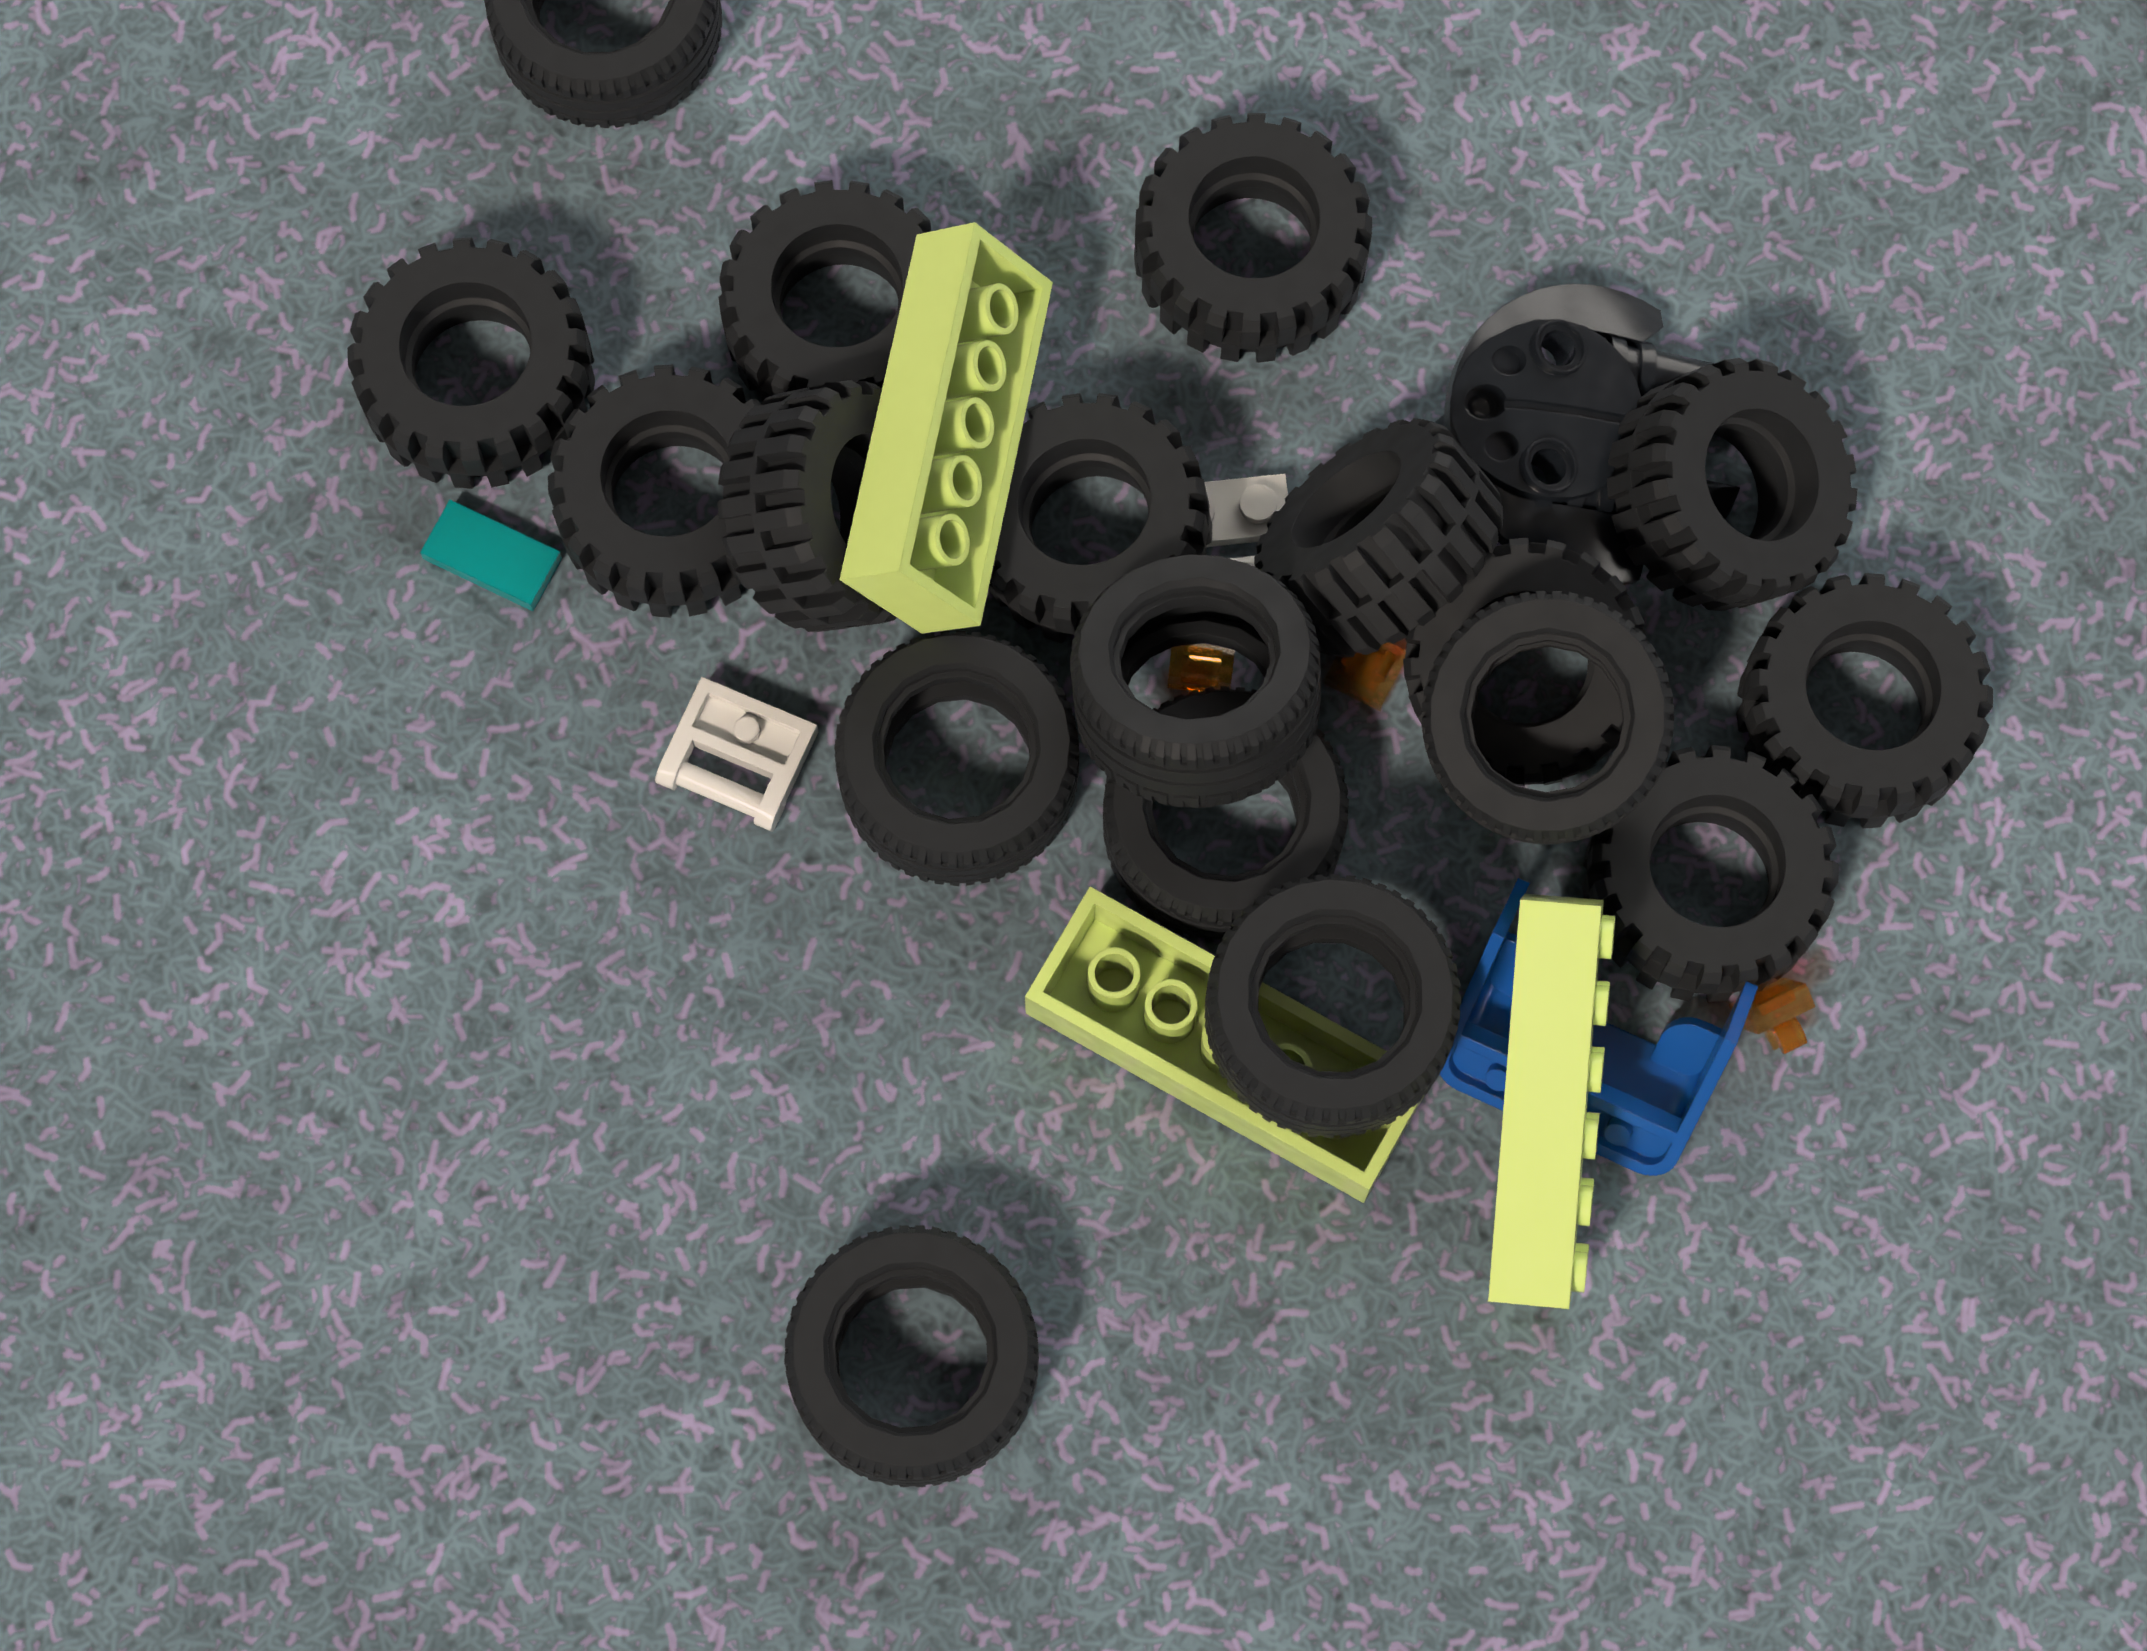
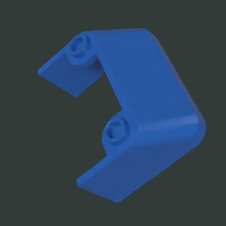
[1440,878,1758,1176]

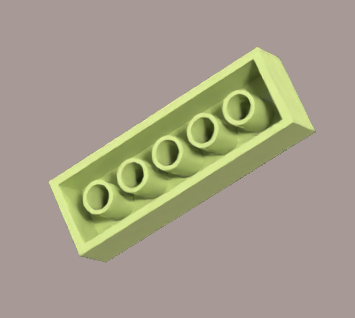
[839,222,1053,634]
[1025,887,1425,1203]
[1488,894,1615,1309]

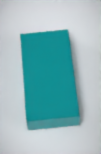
[420,499,562,611]

